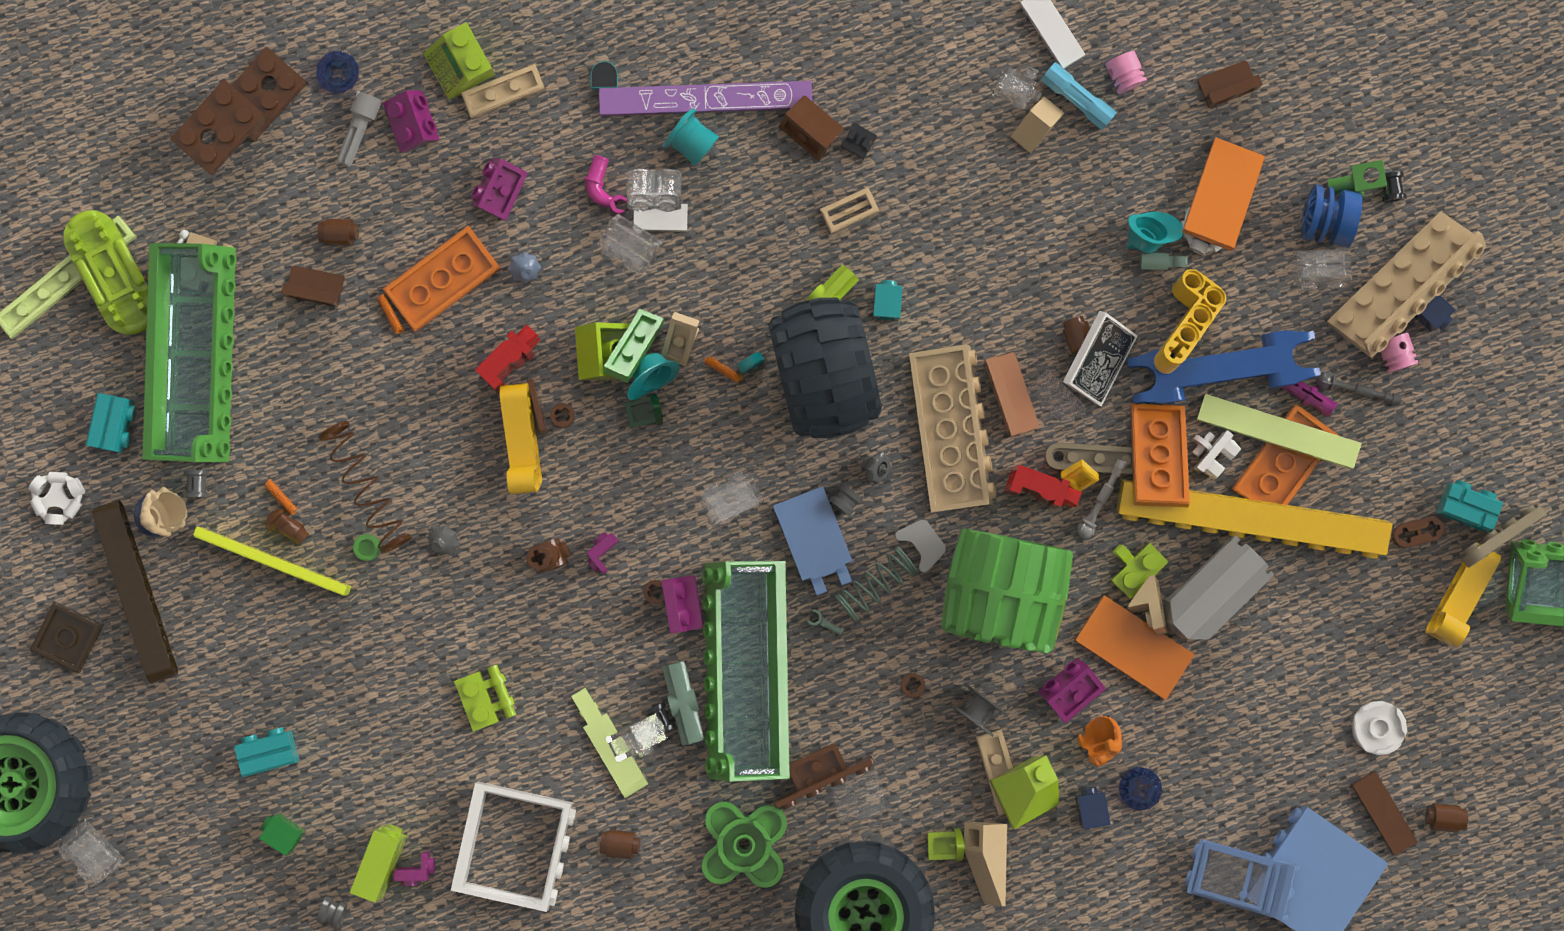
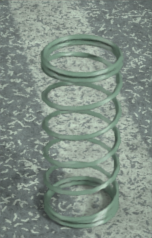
[835,546,918,622]

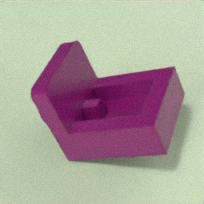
[587,532,620,574]
[394,851,435,886]

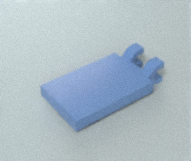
[773,486,852,595]

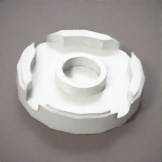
[1352,701,1407,755]

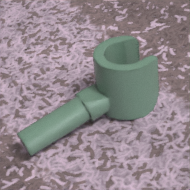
[806,609,843,635]

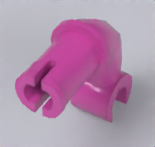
[583,155,628,215]

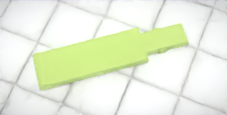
[571,688,648,798]

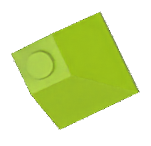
[989,755,1059,830]

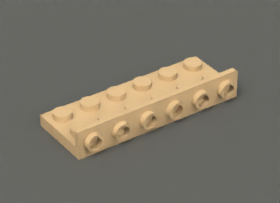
[1327,211,1486,358]
[909,344,996,513]

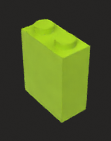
[350,824,407,903]

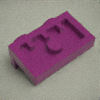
[471,158,528,221]
[661,575,704,634]
[1038,658,1106,723]

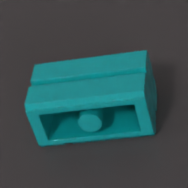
[86,393,137,453]
[1436,480,1503,533]
[234,727,299,777]

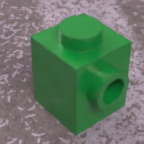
[259,813,306,856]

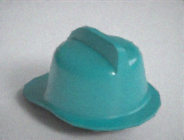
[1127,211,1184,254]
[627,353,680,400]

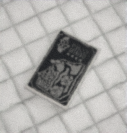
[1063,311,1138,406]

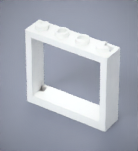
[451,781,576,912]

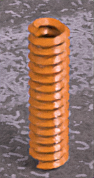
[377,294,404,334]
[704,356,743,384]
[265,479,297,515]

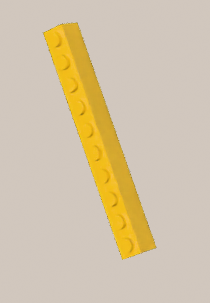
[1116,479,1393,558]

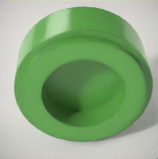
[353,534,381,561]

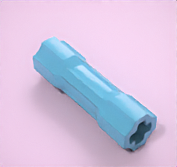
[1041,62,1117,130]

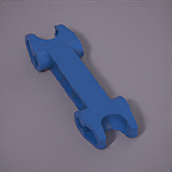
[1127,330,1321,405]

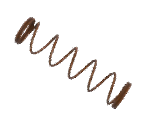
[318,421,412,554]

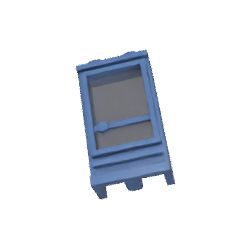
[1185,839,1301,921]

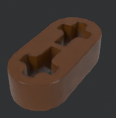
[1391,517,1444,548]

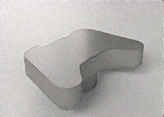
[895,520,946,573]

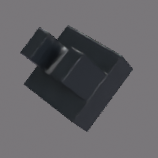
[841,123,877,160]

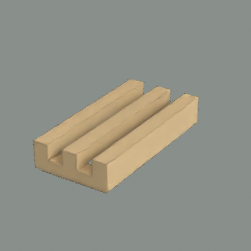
[820,187,879,234]

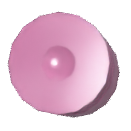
[1105,51,1147,94]
[1380,333,1419,373]

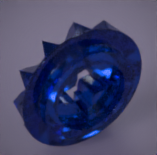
[316,51,359,94]
[1119,767,1163,811]

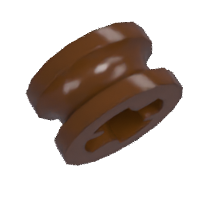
[550,403,575,428]
[643,580,665,604]
[901,673,925,697]

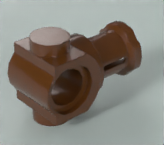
[526,538,570,574]

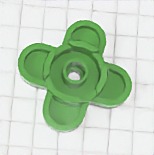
[702,801,787,888]

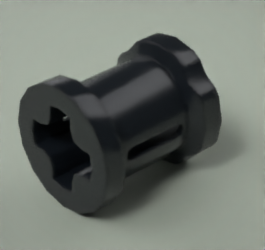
[1382,171,1407,203]
[643,702,676,737]

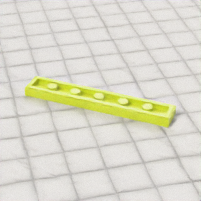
[193,527,352,596]

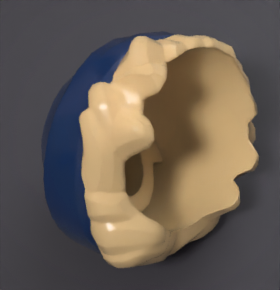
[134,487,187,537]

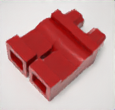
[475,324,541,394]
[1004,465,1082,509]

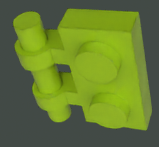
[454,665,516,732]

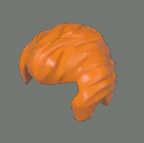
[1078,716,1122,767]

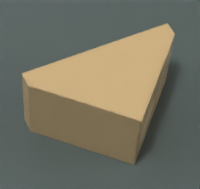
[1011,96,1064,154]

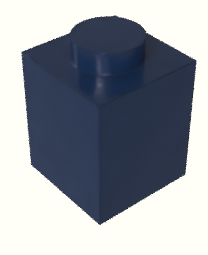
[1415,295,1456,332]
[1075,787,1111,829]

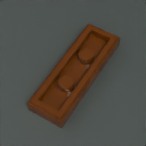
[1351,771,1418,856]

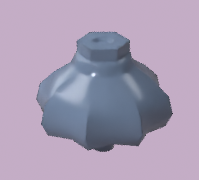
[507,252,541,284]

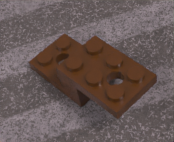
[170,46,307,176]

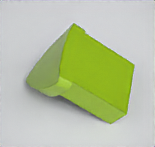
[927,828,965,862]

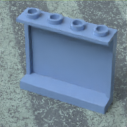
[1242,805,1389,931]

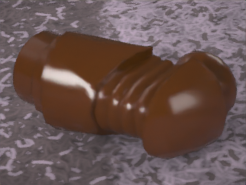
[265,509,309,545]

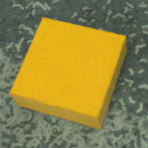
[1061,459,1099,491]

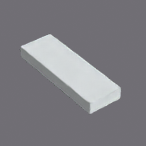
[1020,0,1086,69]

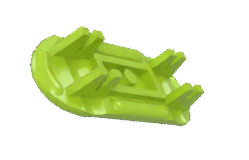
[64,210,148,335]

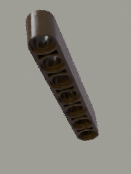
[92,500,178,684]

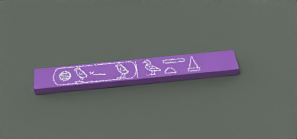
[599,81,812,116]

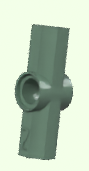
[662,661,705,746]

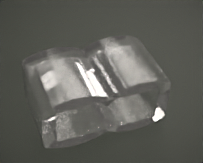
[627,169,683,212]

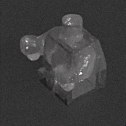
[993,67,1042,109]

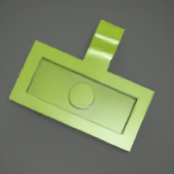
[1110,543,1168,600]

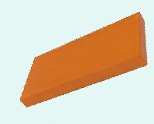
[1182,137,1265,251]
[383,225,501,332]
[1130,403,1190,508]
[1232,403,1339,505]
[1074,595,1195,700]

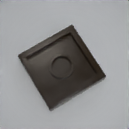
[30,601,104,673]

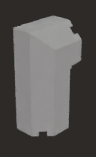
[1165,536,1274,639]

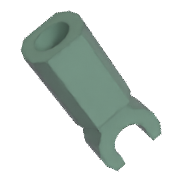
[1140,253,1187,270]

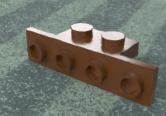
[773,742,875,810]

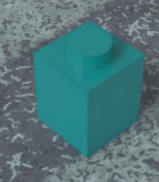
[873,280,903,321]

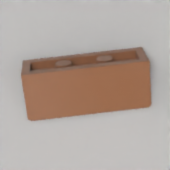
[984,352,1039,438]

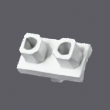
[1192,430,1241,479]

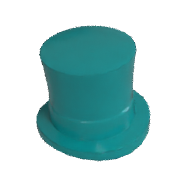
[662,108,719,167]

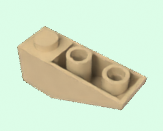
[964,822,1007,907]

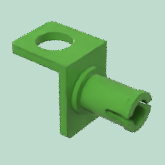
[1328,160,1387,198]

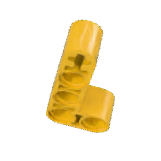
[1154,269,1226,374]
[499,383,542,495]
[1425,542,1501,647]

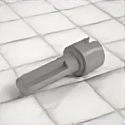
[337,91,382,166]

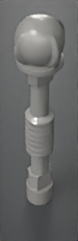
[1077,458,1128,539]

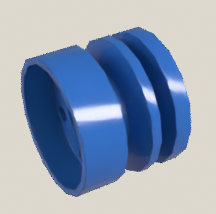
[1301,184,1362,248]

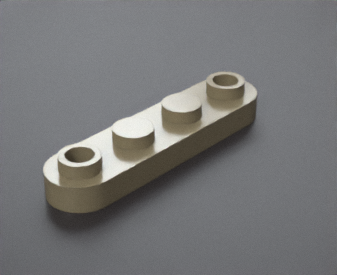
[1045,443,1133,475]
[1462,505,1547,568]

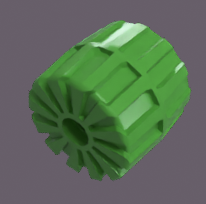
[941,528,1073,653]

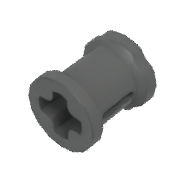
[184,470,209,498]

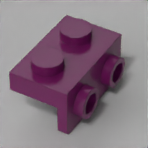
[383,90,439,152]

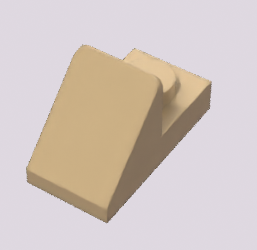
[661,312,699,366]
[1127,575,1168,635]

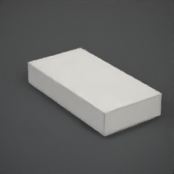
[633,203,688,232]

